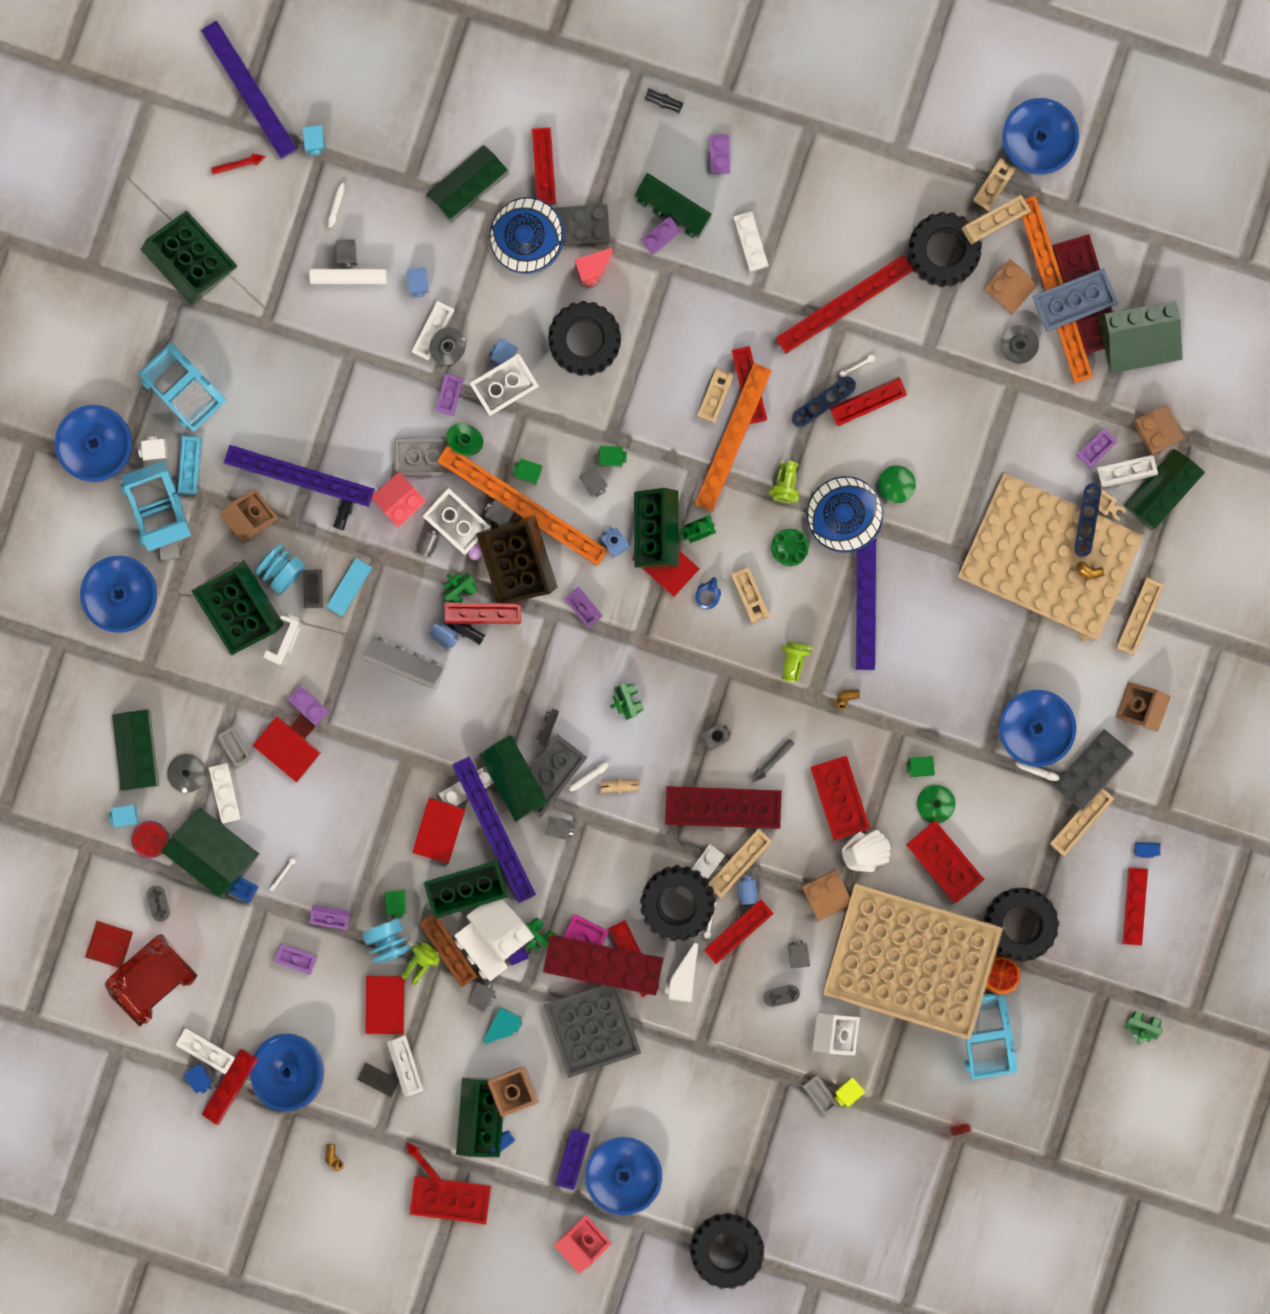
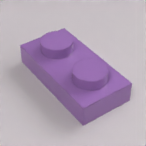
[710,134,730,174]
[641,217,681,255]
[435,374,464,416]
[1076,428,1118,469]
[564,587,603,628]
[288,686,329,726]
[310,905,350,930]
[274,943,318,975]

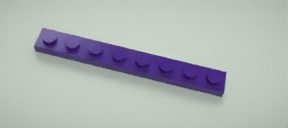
[201,20,297,160]
[224,445,375,508]
[856,538,876,670]
[452,756,536,903]

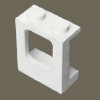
[263,613,303,667]

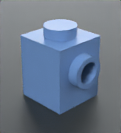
[489,339,518,367]
[601,527,630,558]

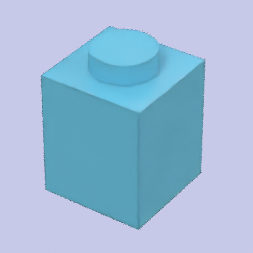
[303,125,325,155]
[109,805,139,827]

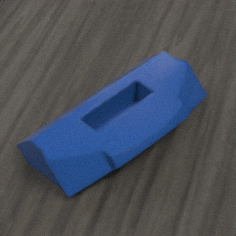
[1134,843,1161,858]
[491,1130,516,1153]

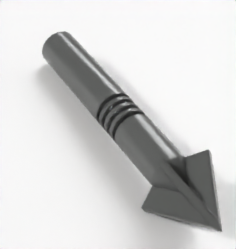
[753,739,795,782]

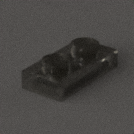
[303,569,324,609]
[536,708,560,747]
[357,1062,400,1097]

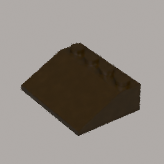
[476,515,557,604]

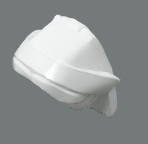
[841,830,891,872]

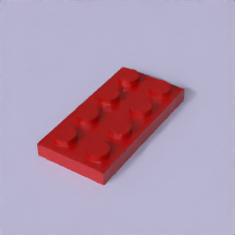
[810,756,870,840]
[906,820,985,904]
[409,1176,491,1224]

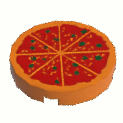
[986,957,1021,995]

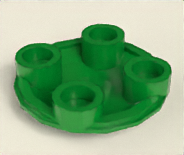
[878,466,916,503]
[771,529,809,567]

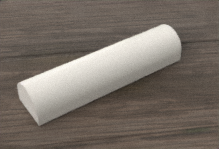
[310,269,387,284]

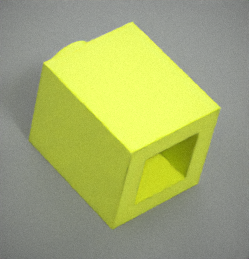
[834,1077,865,1107]

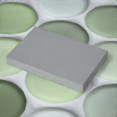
[395,438,452,477]

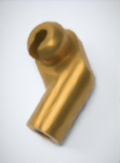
[1076,561,1105,580]
[834,689,860,710]
[325,1144,344,1171]

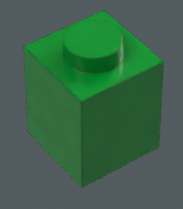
[599,446,627,468]
[512,458,543,485]
[906,756,935,777]
[385,890,407,918]

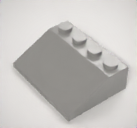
[362,637,445,690]

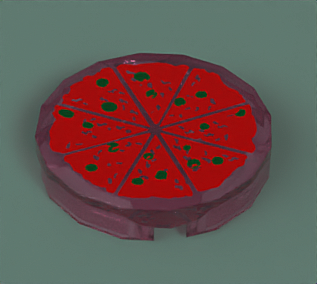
[131,820,170,859]

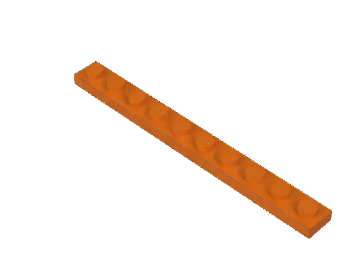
[1021,196,1093,384]
[437,445,608,566]

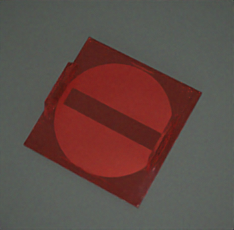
[85,921,133,969]

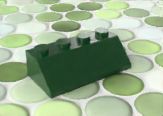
[426,145,509,223]
[635,173,712,239]
[1123,449,1205,531]
[634,488,679,568]
[112,709,159,791]
[479,735,549,822]
[423,860,508,919]
[456,1077,503,1157]

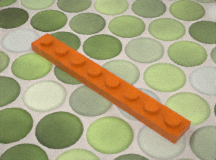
[695,363,773,512]

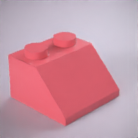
[575,248,613,288]
[372,472,426,527]
[554,1215,612,1274]

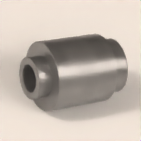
[416,528,440,557]

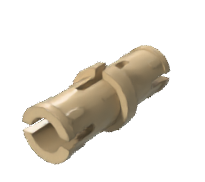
[600,779,639,794]

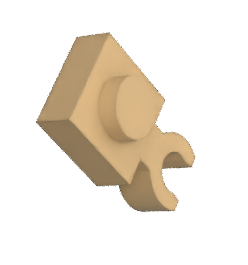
[1091,489,1126,521]

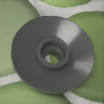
[1001,325,1039,364]
[429,327,466,365]
[167,754,206,793]

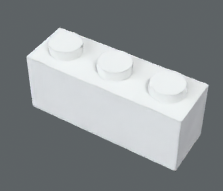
[454,923,509,981]

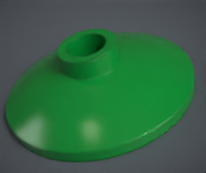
[446,423,484,456]
[917,785,955,823]

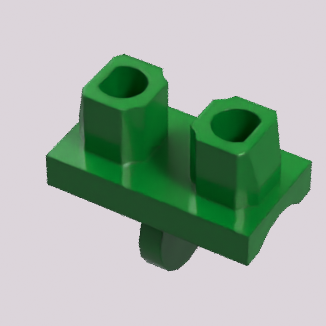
[681,515,716,543]
[441,573,478,603]
[610,683,644,720]
[525,917,557,951]
[1124,1010,1163,1045]

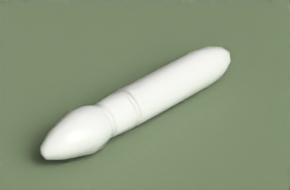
[328,183,345,228]
[1015,761,1060,781]
[569,763,609,791]

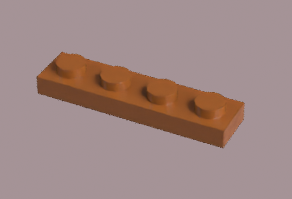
[419,914,478,988]

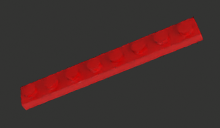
[775,255,914,354]

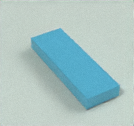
[177,436,202,495]
[326,558,372,617]

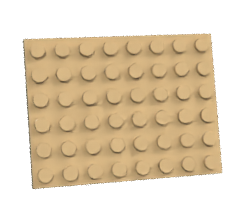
[957,473,1144,640]
[823,884,1003,1040]

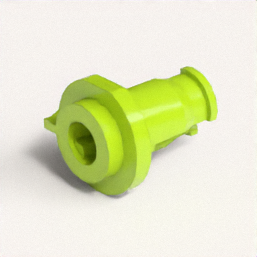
[768,461,799,503]
[781,641,812,682]
[401,942,440,985]

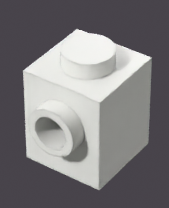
[138,437,168,462]

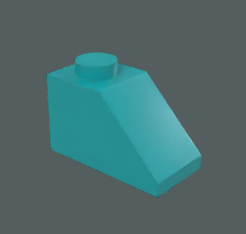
[483,1007,523,1043]

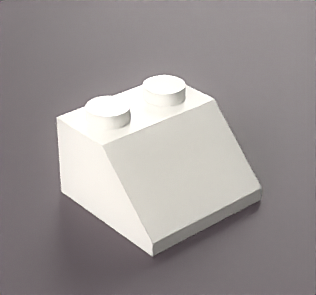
[812,1012,860,1056]

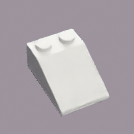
[469,354,539,416]
[421,487,490,555]
[466,899,534,962]
[665,942,698,1002]

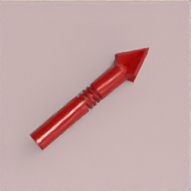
[211,153,266,175]
[406,1142,444,1187]

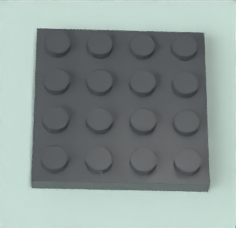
[544,985,641,1078]

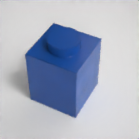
[183,1063,214,1094]

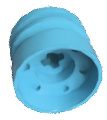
[255,543,306,595]
[362,918,411,963]

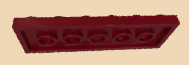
[1052,234,1113,355]
[665,786,782,829]
[542,934,664,996]

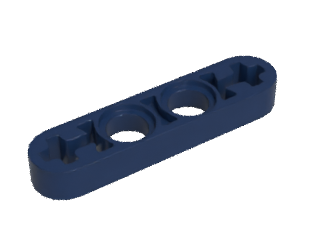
[792,377,856,427]
[1074,483,1101,558]

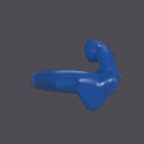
[695,577,721,609]

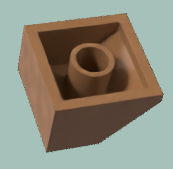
[983,259,1037,315]
[1133,405,1184,455]
[220,489,279,544]
[1116,682,1171,732]
[801,870,850,921]
[487,1066,539,1117]

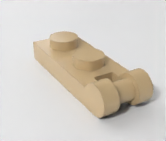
[972,157,1017,212]
[697,367,734,424]
[731,567,770,624]

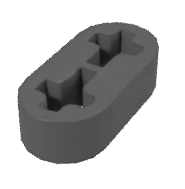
[147,886,170,922]
[764,985,800,1007]

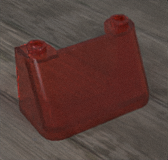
[105,934,198,1027]

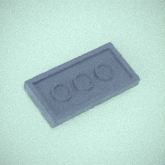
[1032,268,1118,332]

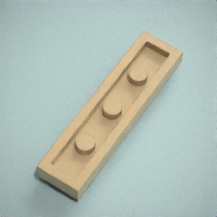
[961,195,1031,245]
[1116,578,1164,656]
[1049,789,1115,857]
[708,829,773,898]

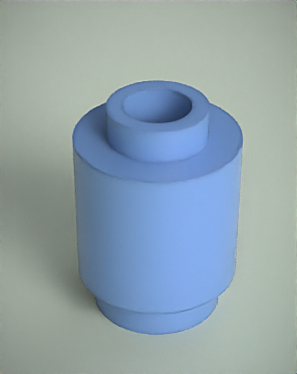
[429,622,459,649]
[737,877,758,905]

